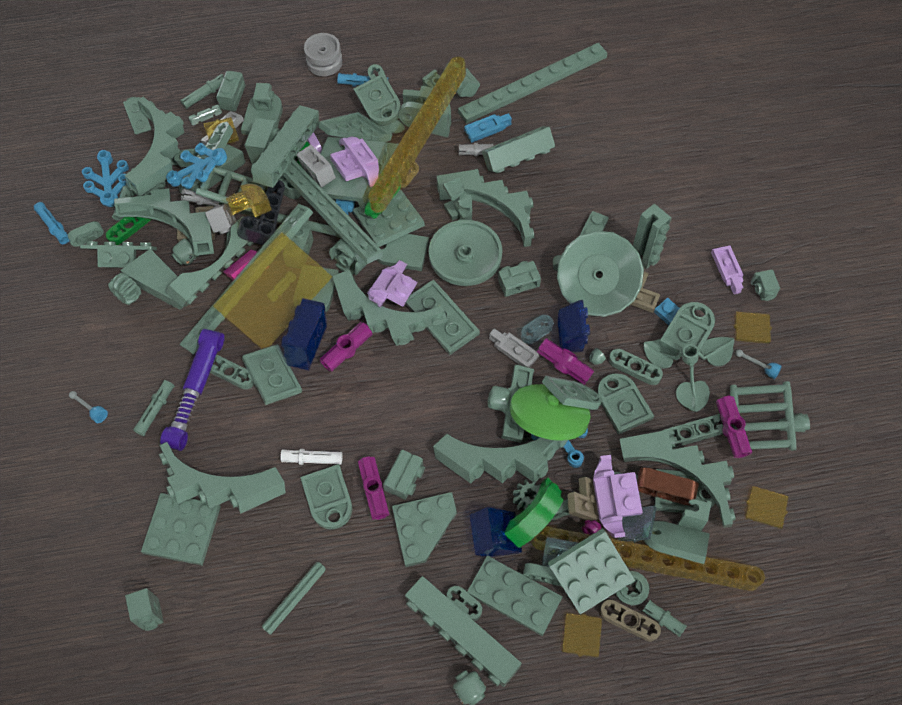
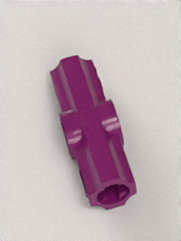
[320,322,373,372]
[537,338,594,385]
[716,396,752,458]
[358,456,389,520]

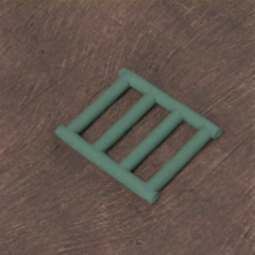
[196,166,268,215]
[730,381,797,451]

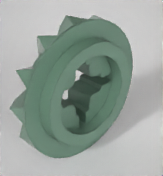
[616,571,649,606]

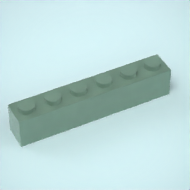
[251,105,319,188]
[405,576,522,687]

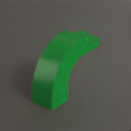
[504,478,563,548]

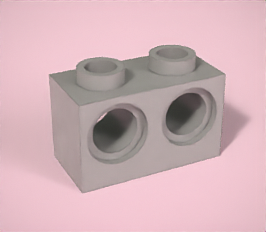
[296,145,336,188]
[205,204,237,234]

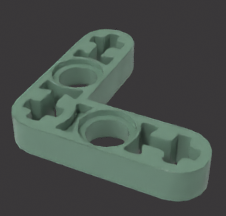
[174,122,233,167]

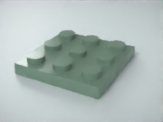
[353,189,425,247]
[141,493,221,566]
[548,528,635,614]

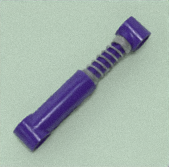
[160,329,224,451]

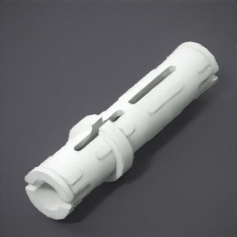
[281,449,343,465]

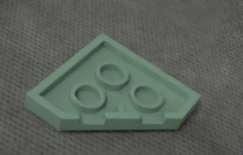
[318,112,392,142]
[392,492,457,567]

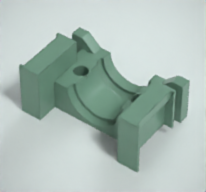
[443,177,472,221]

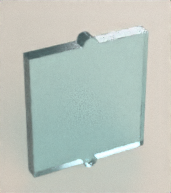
[618,506,657,543]

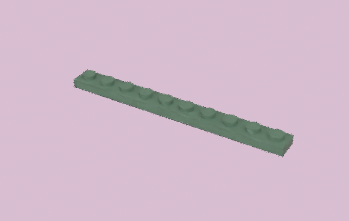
[458,43,607,124]
[283,160,383,264]
[180,204,313,355]

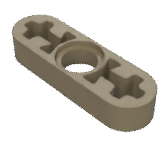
[600,600,661,642]

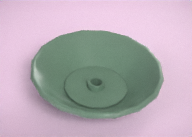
[557,231,644,317]

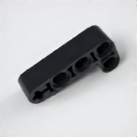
[237,180,285,245]

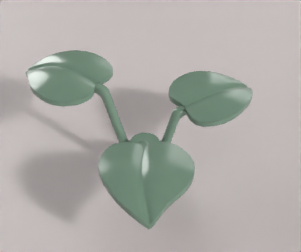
[644,337,734,412]

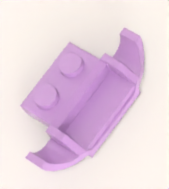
[330,137,379,187]
[367,260,418,308]
[593,455,643,538]

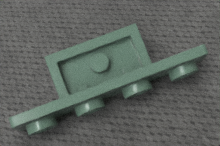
[80,241,157,268]

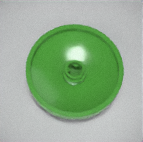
[510,384,591,441]

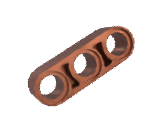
[637,468,699,506]

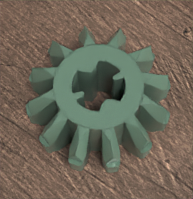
[108,273,141,305]
[513,479,541,510]

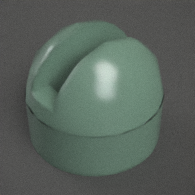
[589,348,606,365]

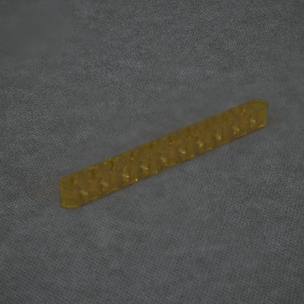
[368,56,466,213]
[532,526,765,591]

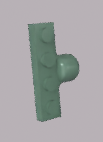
[488,365,534,443]

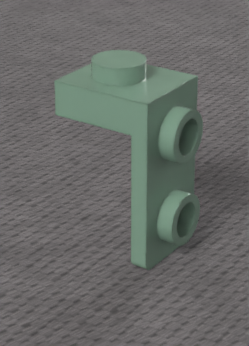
[123,97,151,135]

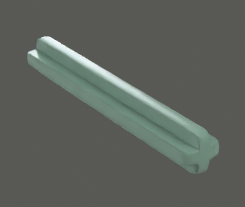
[262,562,326,634]

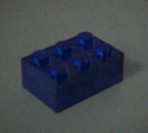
[282,298,327,371]

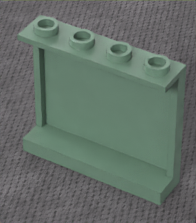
[320,137,389,209]

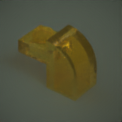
[226,184,272,217]

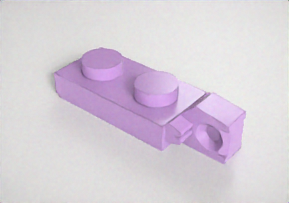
[711,245,743,295]

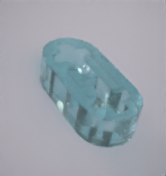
[521,315,553,344]

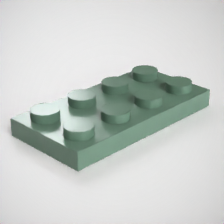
[405,280,480,355]
[467,556,563,636]

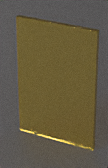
[213,232,332,349]

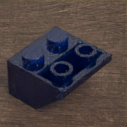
[557,300,590,352]
[470,507,522,557]

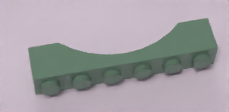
[166,216,254,307]

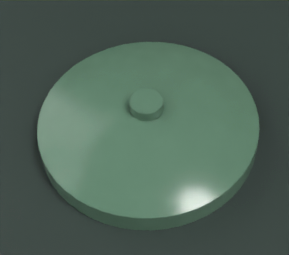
[429,220,502,286]

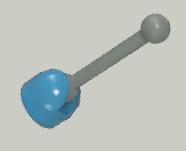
[735,349,782,380]
[69,391,108,423]

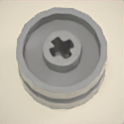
[304,33,343,76]

